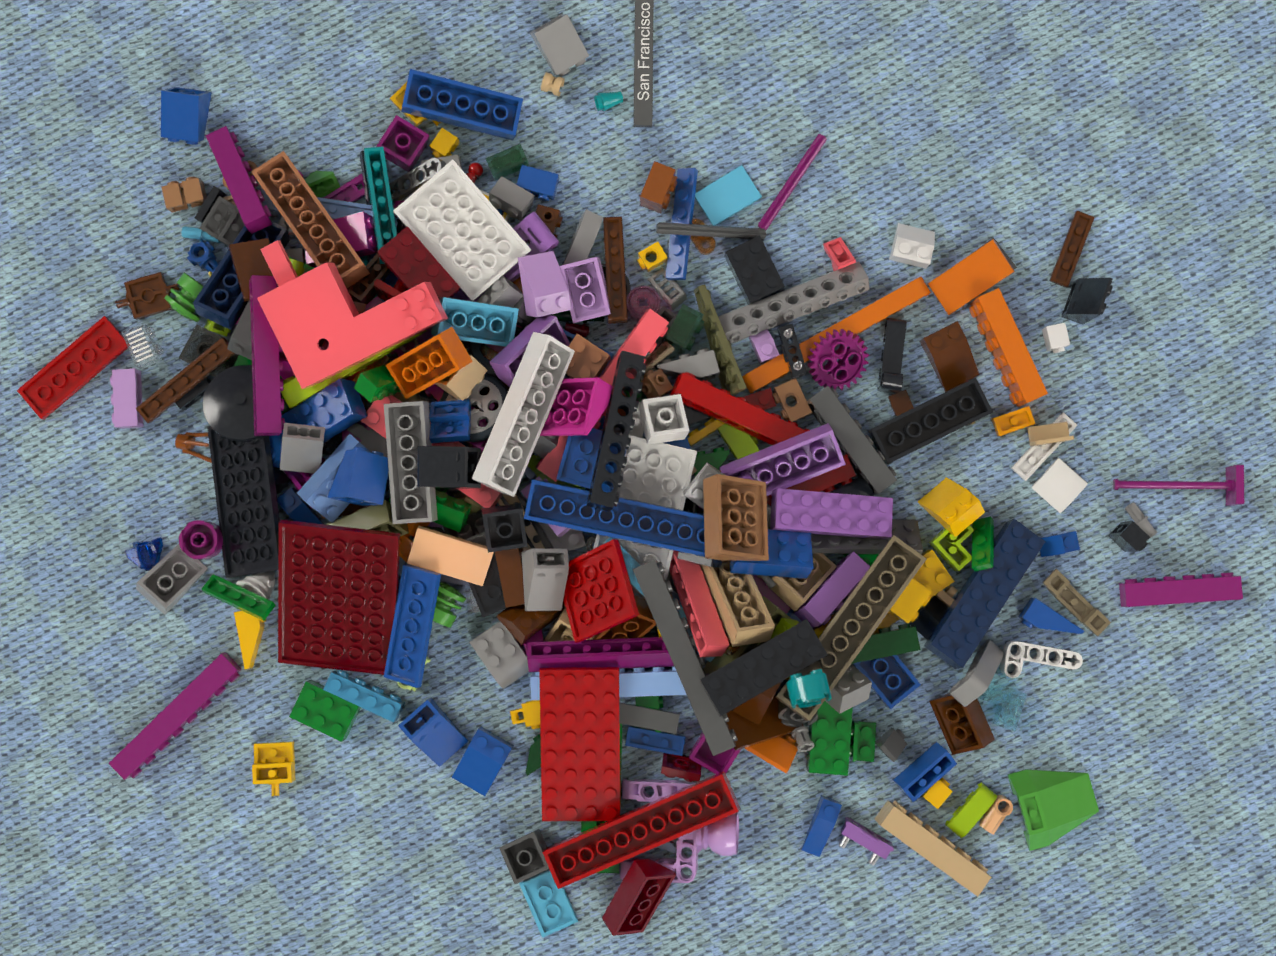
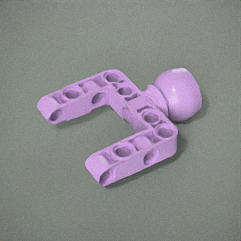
[620,779,739,883]

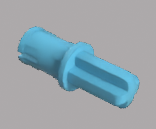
[181,226,220,243]

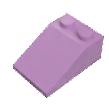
[518,251,571,317]
[559,257,611,323]

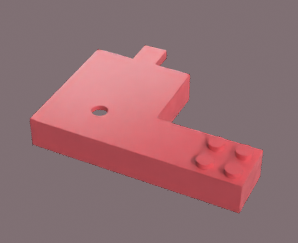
[257,240,448,389]

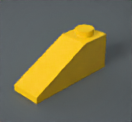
[234,611,267,669]

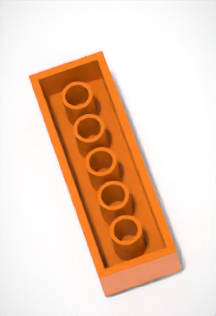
[969,288,1048,407]

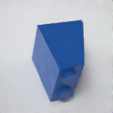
[161,87,212,145]
[328,447,389,506]

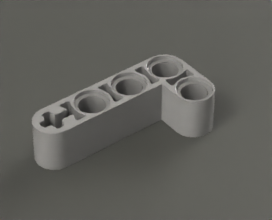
[949,639,1004,707]

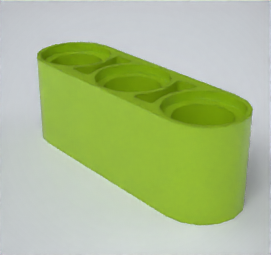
[945,782,997,838]

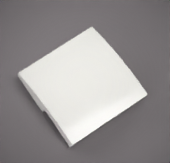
[1032,458,1088,514]

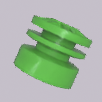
[164,272,203,323]
[433,582,466,628]

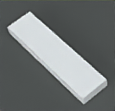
[1011,412,1077,481]

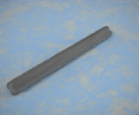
[656,222,766,240]

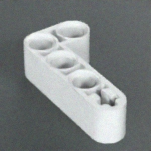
[1000,641,1083,678]

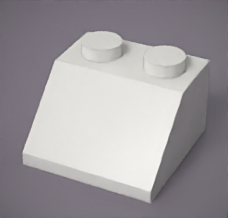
[889,223,935,269]

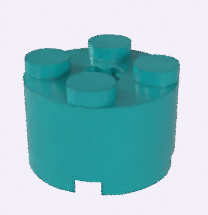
[786,669,832,708]

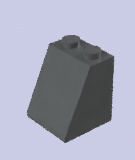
[227,300,252,360]

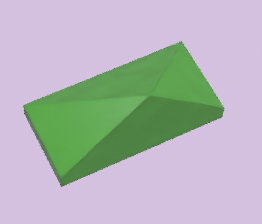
[305,171,341,198]

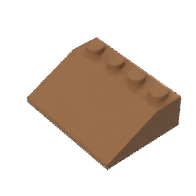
[703,474,769,561]

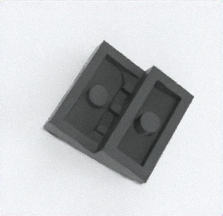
[199,196,245,246]

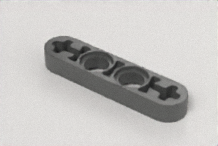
[389,158,446,202]

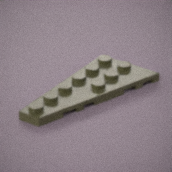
[694,285,747,396]

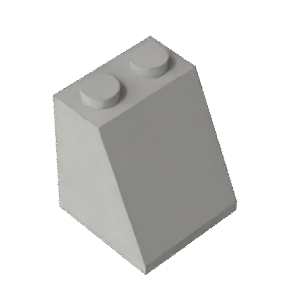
[529,14,589,76]

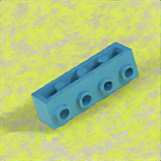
[323,669,405,723]

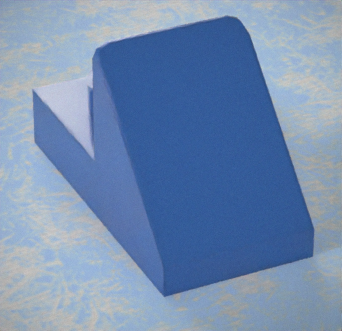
[1040,531,1080,557]

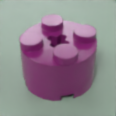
[179,520,223,559]

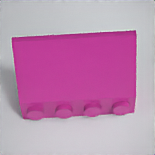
[540,377,613,436]

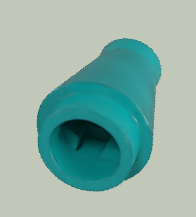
[594,91,623,112]

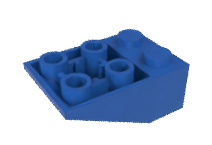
[398,697,469,767]

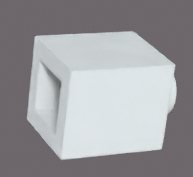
[1042,323,1070,353]

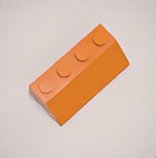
[745,734,798,773]

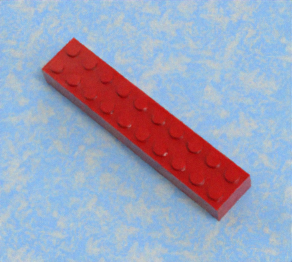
[542,771,740,889]

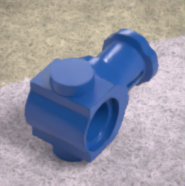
[187,240,219,274]

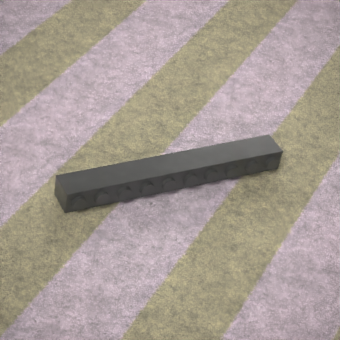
[633,559,738,756]

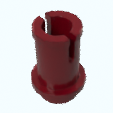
[564,322,589,338]

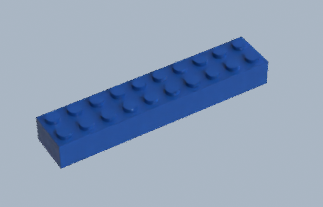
[524,479,705,557]

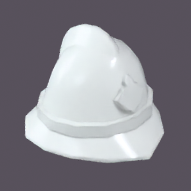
[236,571,275,600]

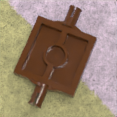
[115,272,181,320]

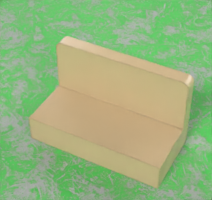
[1027,422,1074,447]

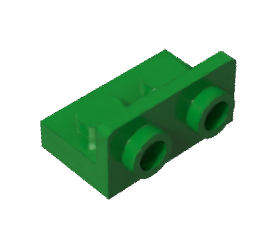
[849,721,876,762]

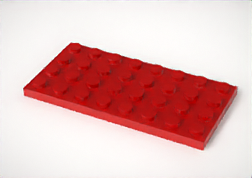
[539,667,620,821]

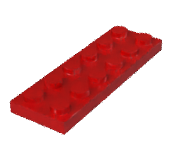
[17,316,131,420]

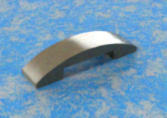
[1042,569,1111,636]

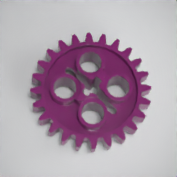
[807,329,869,391]

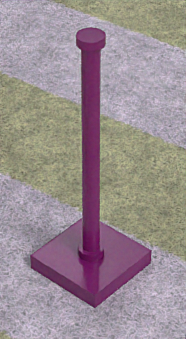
[1113,465,1244,506]

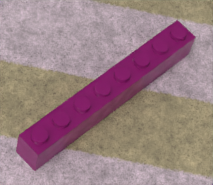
[249,275,285,436]
[527,637,674,672]
[109,653,242,780]

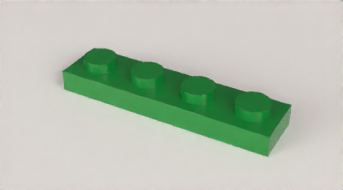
[202,574,276,621]

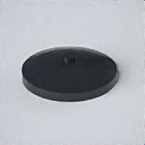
[203,365,284,442]

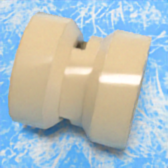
[541,72,565,97]

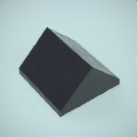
[909,595,948,640]

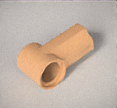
[979,795,1013,835]

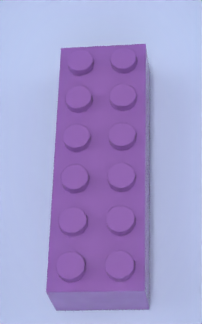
[719,423,846,496]
[770,488,893,539]

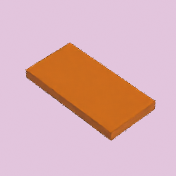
[928,239,1015,315]

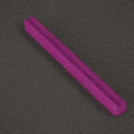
[758,134,827,230]

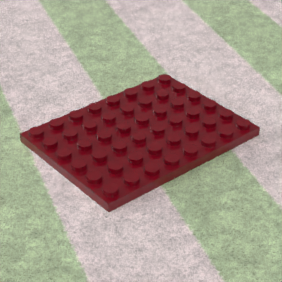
[278,520,400,675]

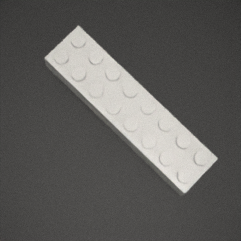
[472,332,575,497]

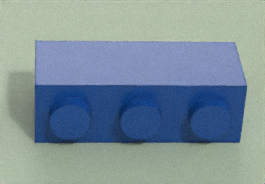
[893,742,957,802]

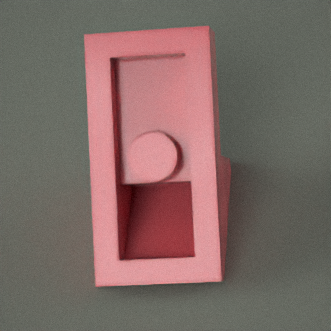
[823,237,856,271]

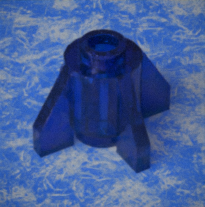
[125,537,163,571]

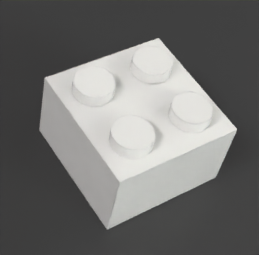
[639,394,690,445]

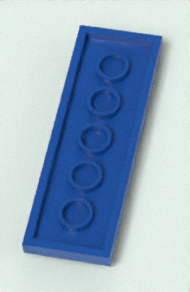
[384,564,441,688]

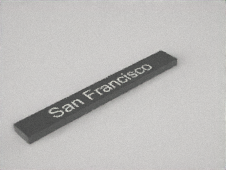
[634,0,654,127]

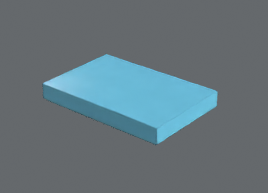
[695,165,762,226]
[519,869,578,938]

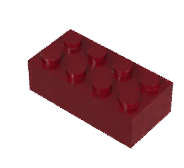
[377,226,460,301]

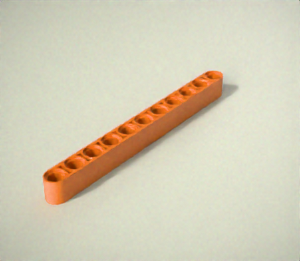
[742,276,931,394]

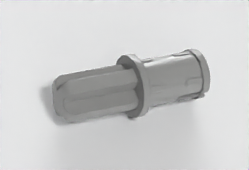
[1125,502,1157,538]

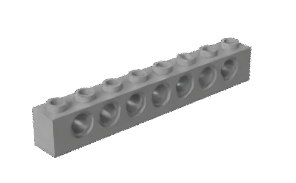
[718,262,870,344]

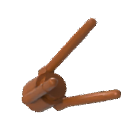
[175,432,212,463]

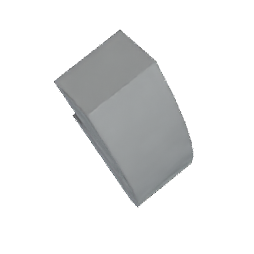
[563,209,603,265]

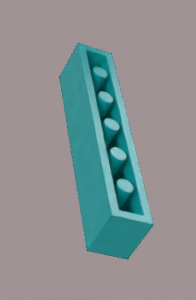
[364,147,397,264]

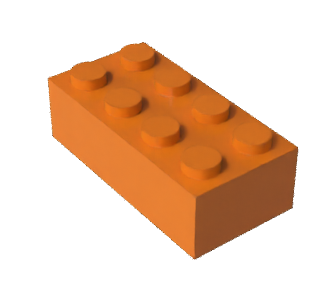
[386,327,473,399]

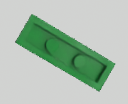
[972,516,994,572]

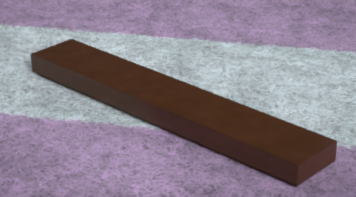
[603,216,628,324]
[136,337,235,423]

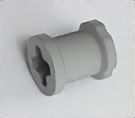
[791,726,815,752]

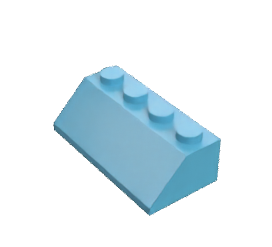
[431,297,519,347]

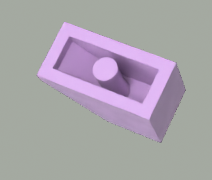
[749,330,779,365]

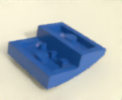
[429,399,471,443]

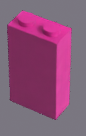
[305,211,377,268]

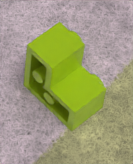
[928,525,974,571]

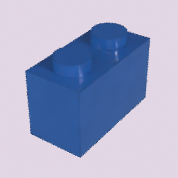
[516,165,560,202]

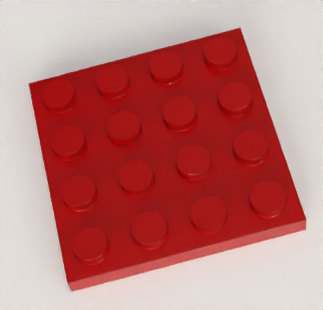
[563,539,639,642]

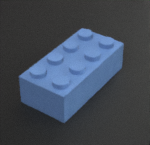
[297,434,372,523]

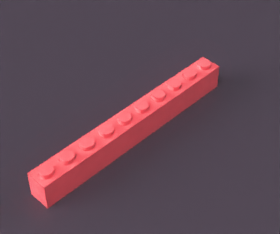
[536,309,669,482]

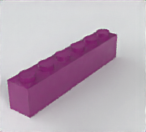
[205,126,272,234]
[1119,572,1243,607]

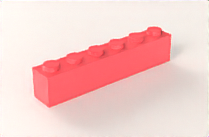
[669,550,729,657]

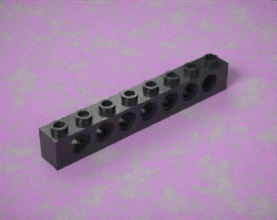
[586,351,647,512]

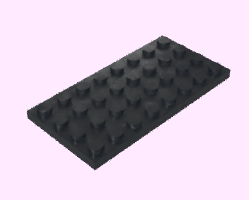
[207,426,280,578]

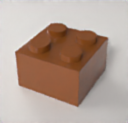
[640,161,678,214]

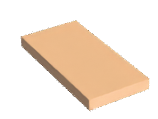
[407,526,494,586]

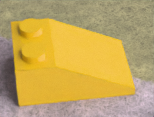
[918,477,985,537]

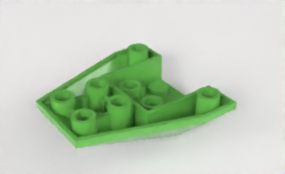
[1007,769,1099,851]

